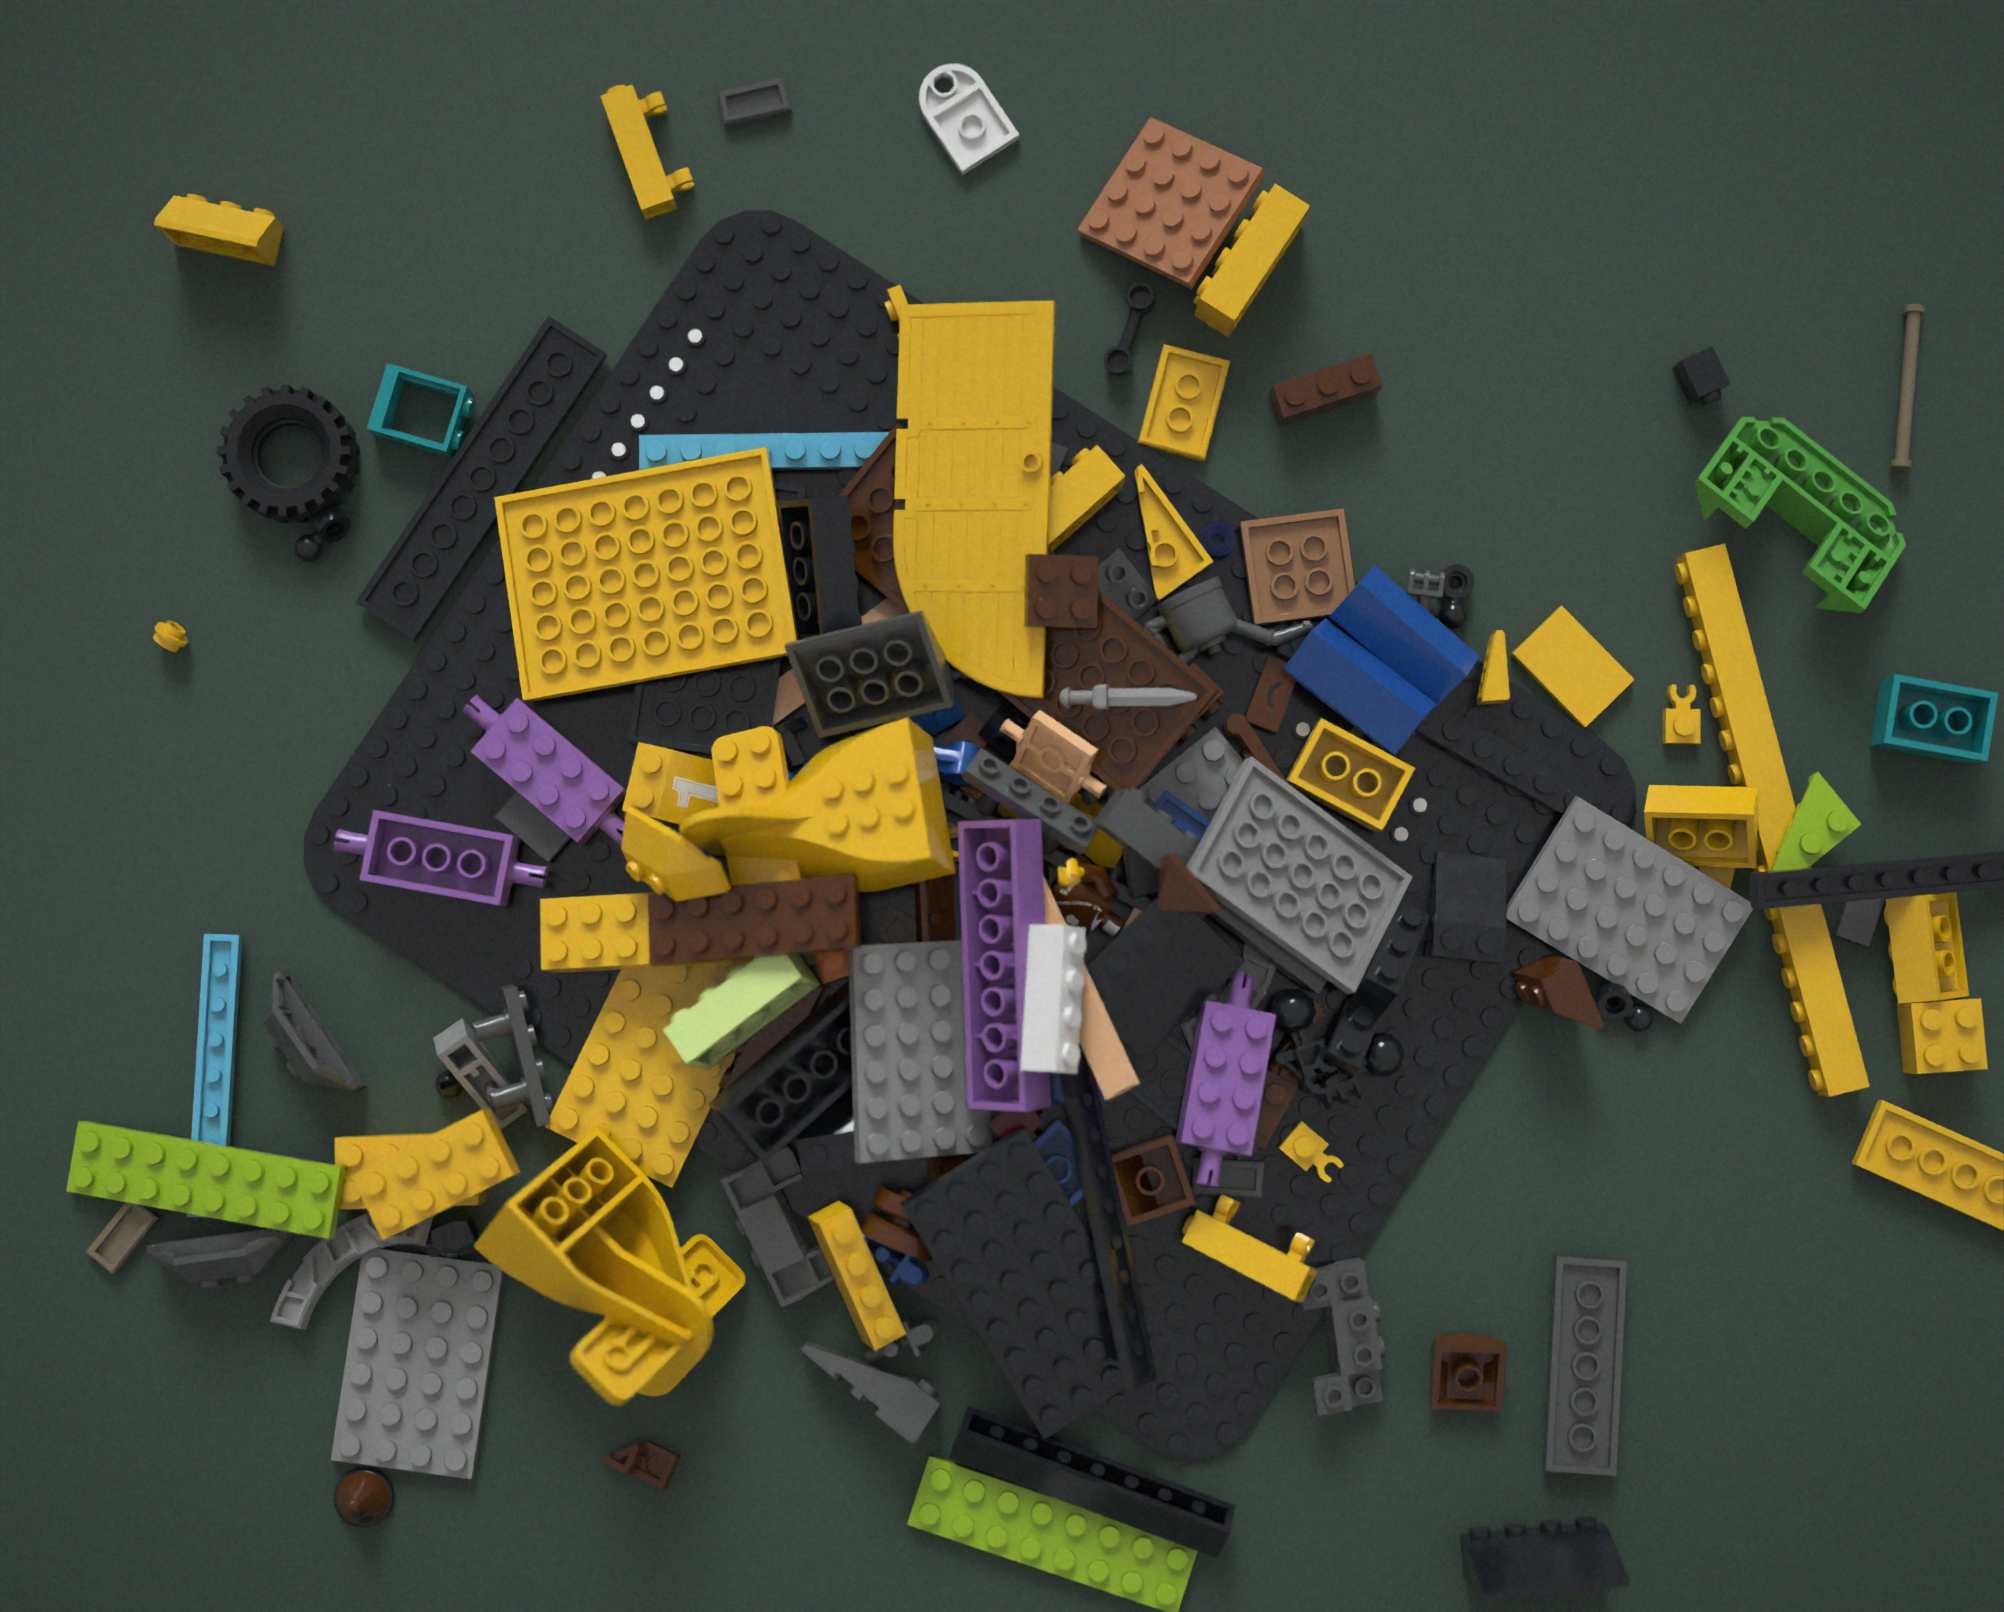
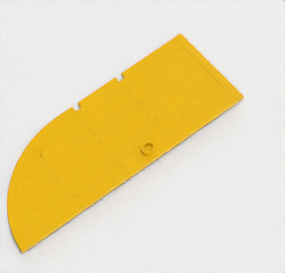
[893,300,1056,698]

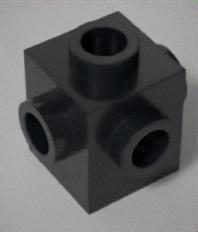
[978,699,1031,761]

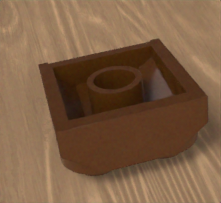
[1429,1333,1507,1413]

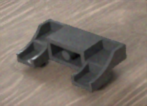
[721,1143,835,1307]
[1300,1257,1385,1416]

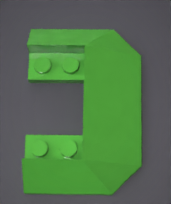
[1695,416,1906,613]

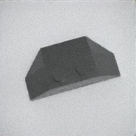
[264,970,367,1091]
[147,1228,296,1288]

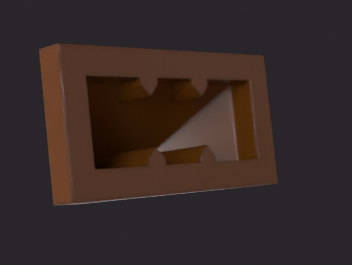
[1157,852,1221,915]

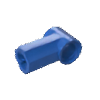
[934,741,980,787]

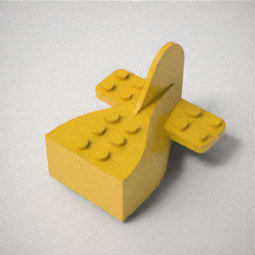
[679,717,955,892]
[473,1127,746,1405]

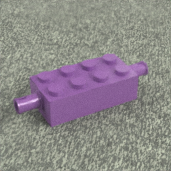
[463,695,627,848]
[334,810,548,907]
[1175,972,1276,1187]

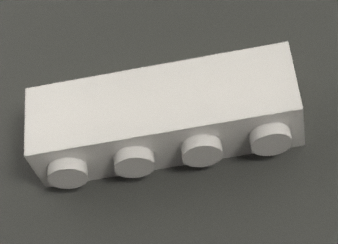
[1020,925,1086,1074]

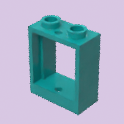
[366,363,475,459]

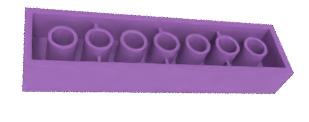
[958,819,1051,1112]

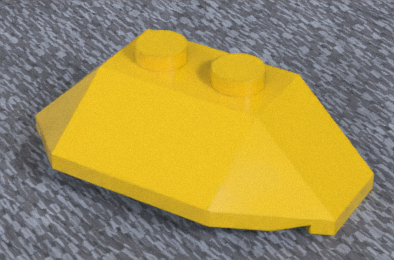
[621,807,731,901]

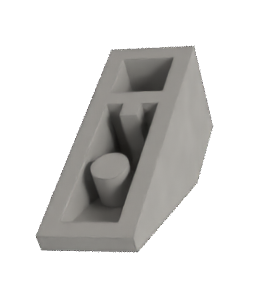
[433,1018,528,1130]

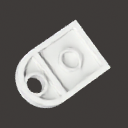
[919,64,1019,175]

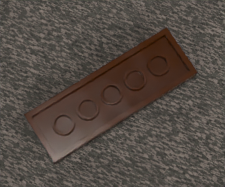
[648,874,861,967]

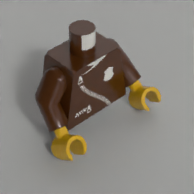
[1049,854,1125,938]

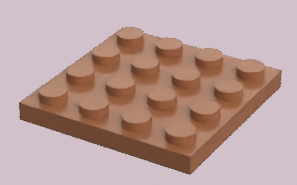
[1077,117,1266,289]

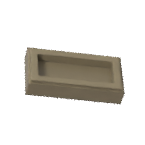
[85,1202,161,1274]

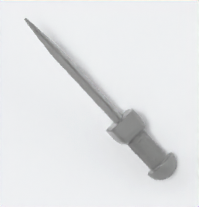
[1059,684,1197,711]

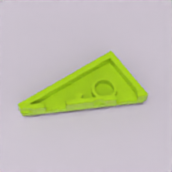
[1770,772,1861,871]

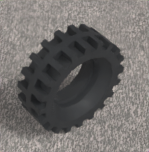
[217,385,360,524]

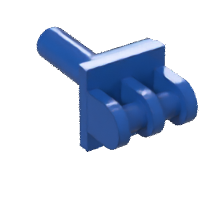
[863,1235,929,1285]

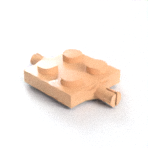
[1000,710,1107,804]

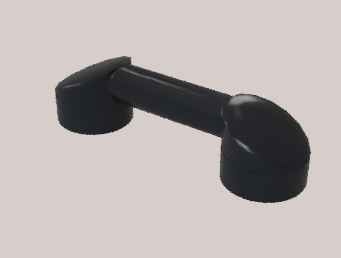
[1104,282,1155,376]

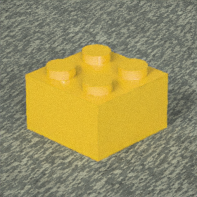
[1897,998,1988,1074]

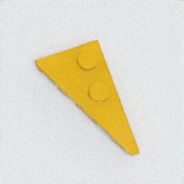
[1134,464,1214,602]

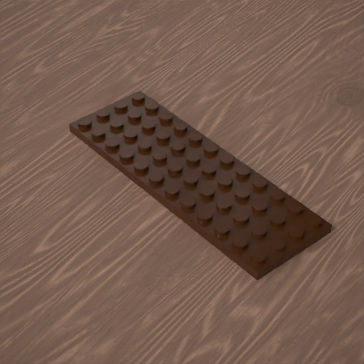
[839,422,1219,790]

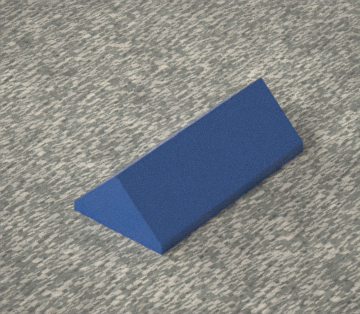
[1329,565,1480,709]
[1283,619,1437,756]

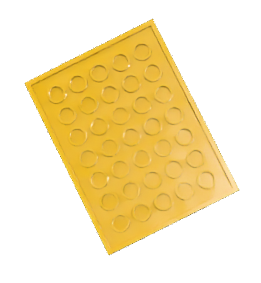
[494,447,798,703]

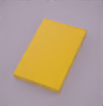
[1138,344,1230,462]
[1510,605,1635,728]

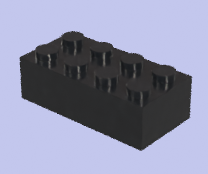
[776,496,862,640]

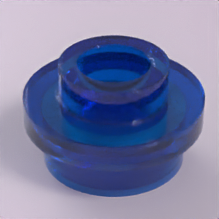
[1201,521,1236,557]

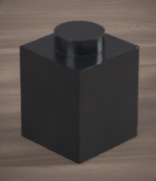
[1673,346,1730,405]

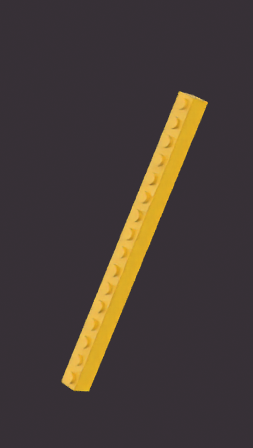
[1674,543,1870,1097]

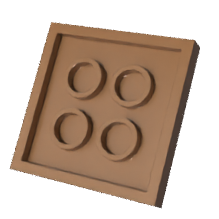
[1239,508,1355,626]

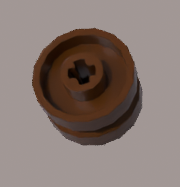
[861,1184,933,1261]

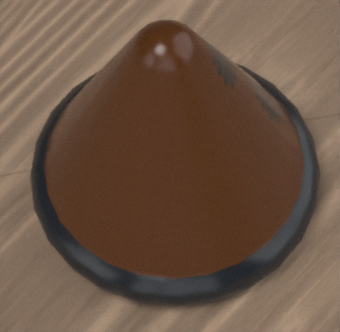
[333,1467,394,1528]

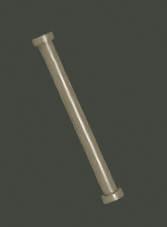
[1890,304,1925,470]

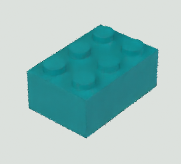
[1870,674,1998,765]

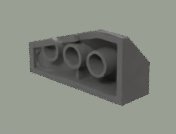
[801,1341,941,1444]

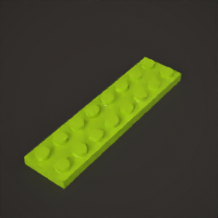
[66,1121,346,1239]
[907,1454,1198,1612]

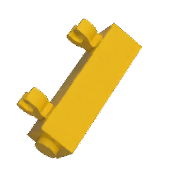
[600,84,695,220]
[1182,1194,1318,1303]

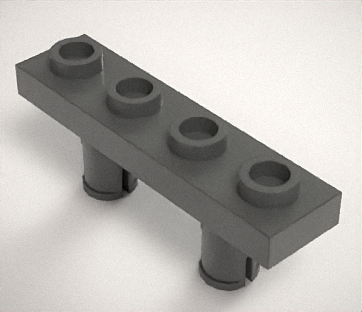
[961,748,1099,855]
[472,984,553,1127]

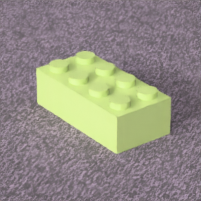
[663,954,821,1070]

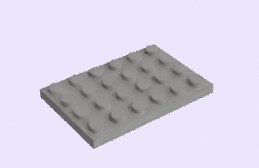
[1187,756,1412,995]
[1506,796,1753,1024]
[848,939,992,1163]
[331,1248,504,1479]

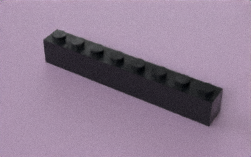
[949,1406,1236,1558]

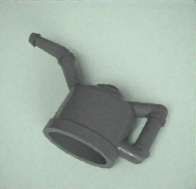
[1144,576,1314,665]

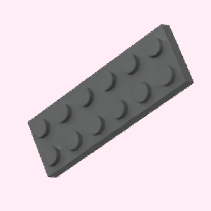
[1543,1255,1627,1476]

